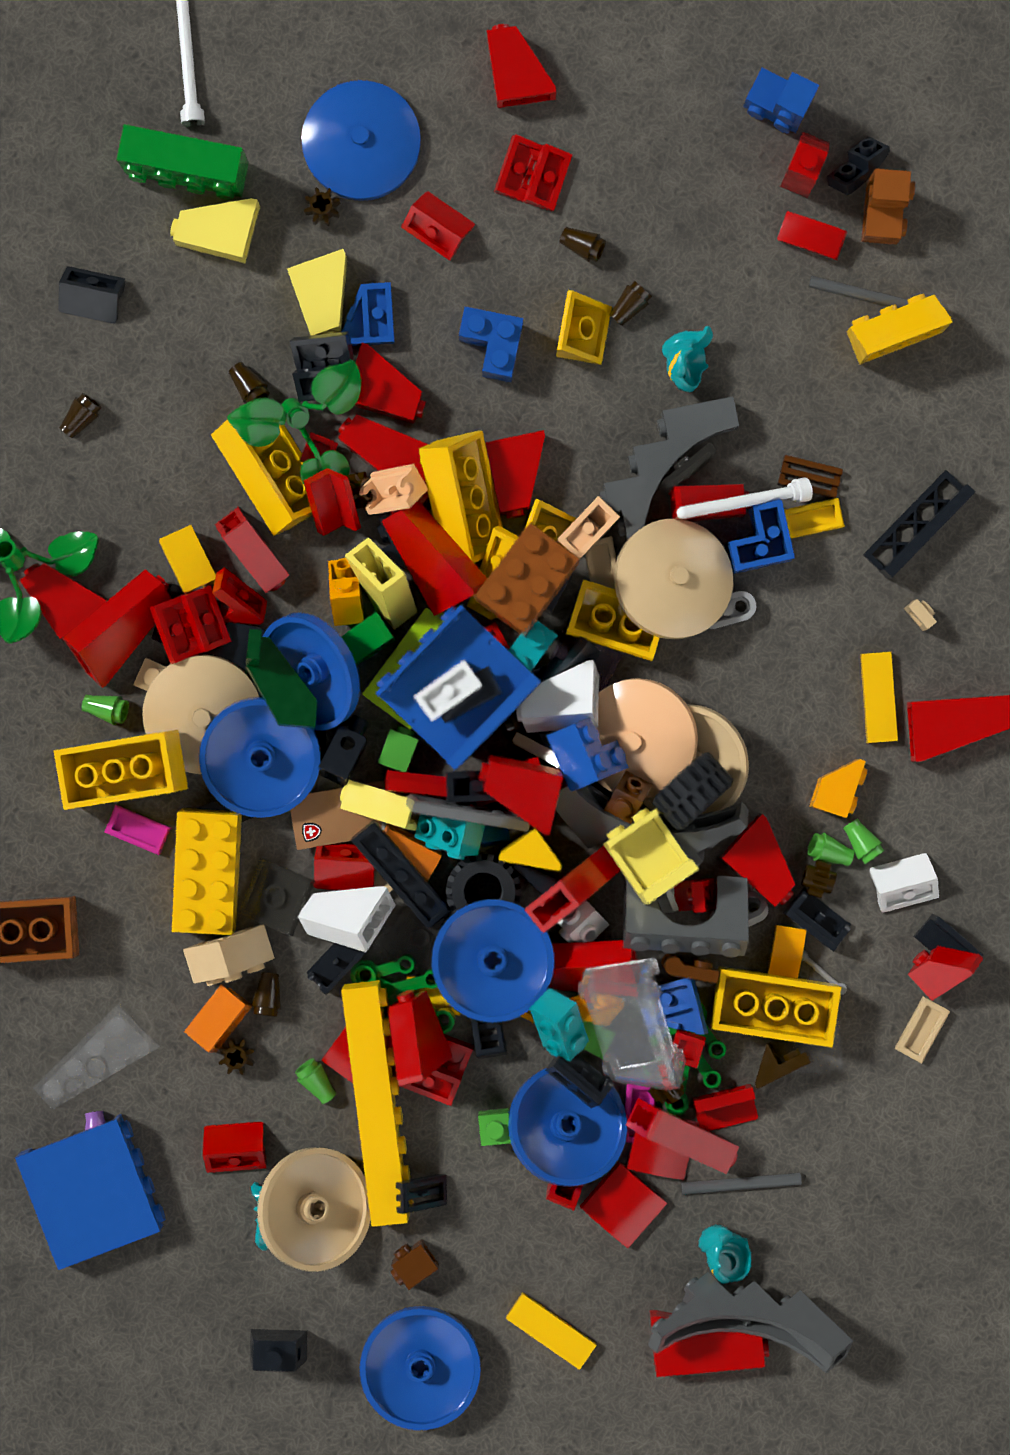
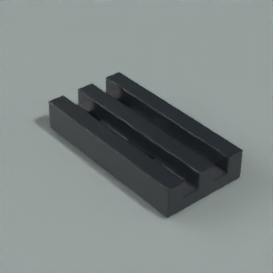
[396,1174,447,1214]

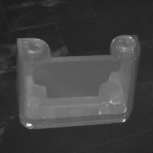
[578,958,686,1090]

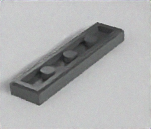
[406,794,530,832]

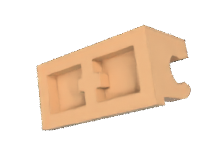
[360,464,428,515]

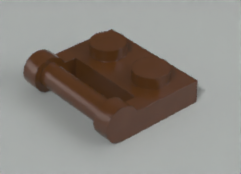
[661,953,720,983]

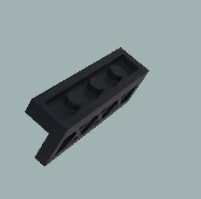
[863,470,976,580]

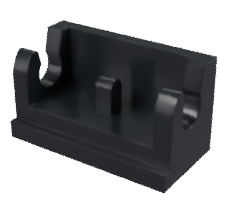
[783,887,851,952]
[306,943,369,995]
[545,1054,615,1108]

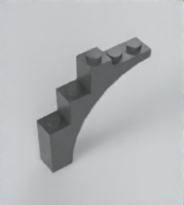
[599,396,739,542]
[555,774,749,867]
[648,1272,853,1373]

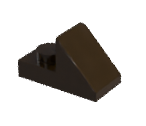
[755,1042,814,1089]

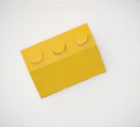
[847,293,952,365]

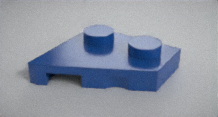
[342,282,395,346]
[638,978,708,1035]

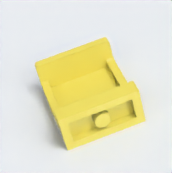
[603,807,698,905]

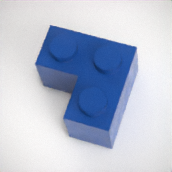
[743,68,819,133]
[459,307,524,382]
[726,499,795,574]
[547,718,629,792]

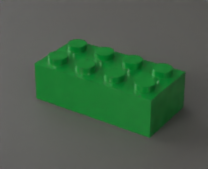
[116,124,249,200]

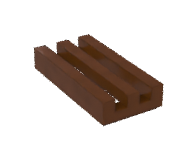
[777,455,843,499]

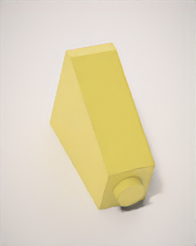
[170,198,260,263]
[287,249,347,335]
[345,537,417,630]
[340,780,420,831]

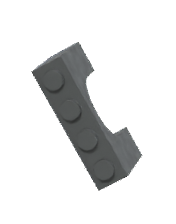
[623,876,749,957]

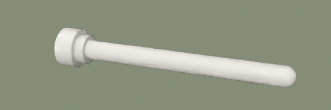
[176,0,205,127]
[677,477,813,519]

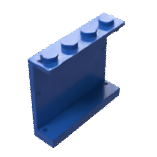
[376,605,541,771]
[15,1114,166,1270]

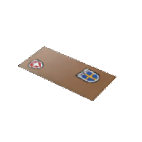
[290,781,385,850]

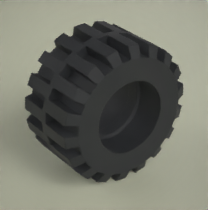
[653,752,734,831]
[446,853,521,914]

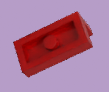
[401,191,475,261]
[304,468,361,536]
[314,843,375,890]
[692,1084,758,1131]
[203,1122,267,1173]

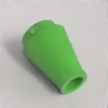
[82,694,129,725]
[843,818,885,864]
[807,833,855,866]
[295,1058,337,1104]

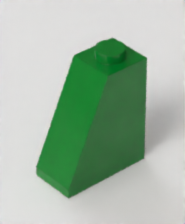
[341,612,396,666]

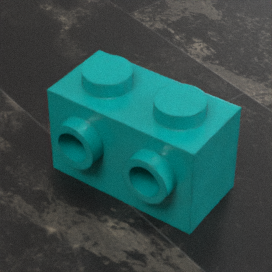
[414,814,485,860]
[530,988,589,1062]

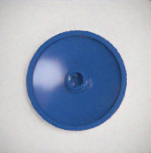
[302,80,421,201]
[263,613,360,730]
[199,697,321,818]
[432,900,554,1022]
[508,1068,627,1187]
[360,1306,481,1430]

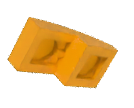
[767,925,806,978]

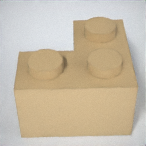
[183,924,275,986]

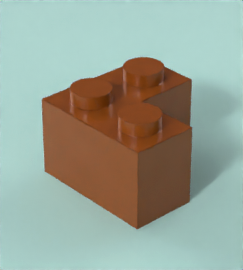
[861,168,915,245]

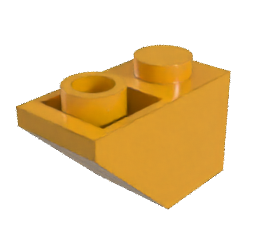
[328,558,364,626]
[809,759,868,818]

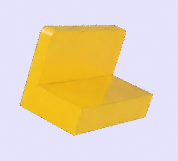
[159,525,216,593]

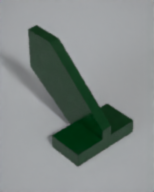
[245,629,317,729]

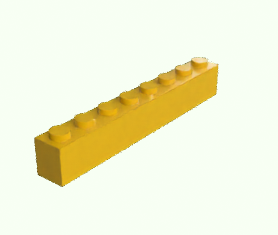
[341,980,414,1227]

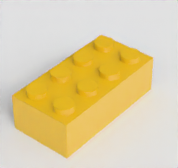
[54,730,188,810]
[172,808,242,935]
[710,966,841,1047]

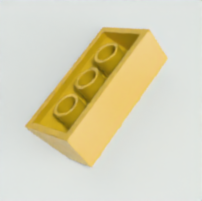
[211,420,312,536]
[419,430,503,563]

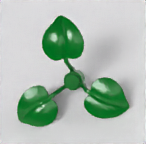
[227,360,361,486]
[0,528,99,644]

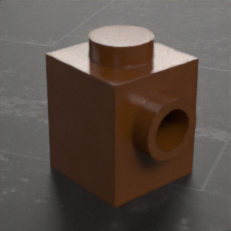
[605,771,652,824]
[391,1239,439,1290]

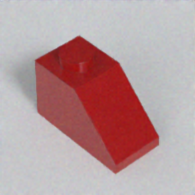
[908,946,983,1001]

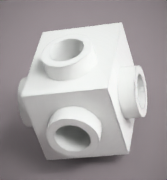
[557,900,609,943]

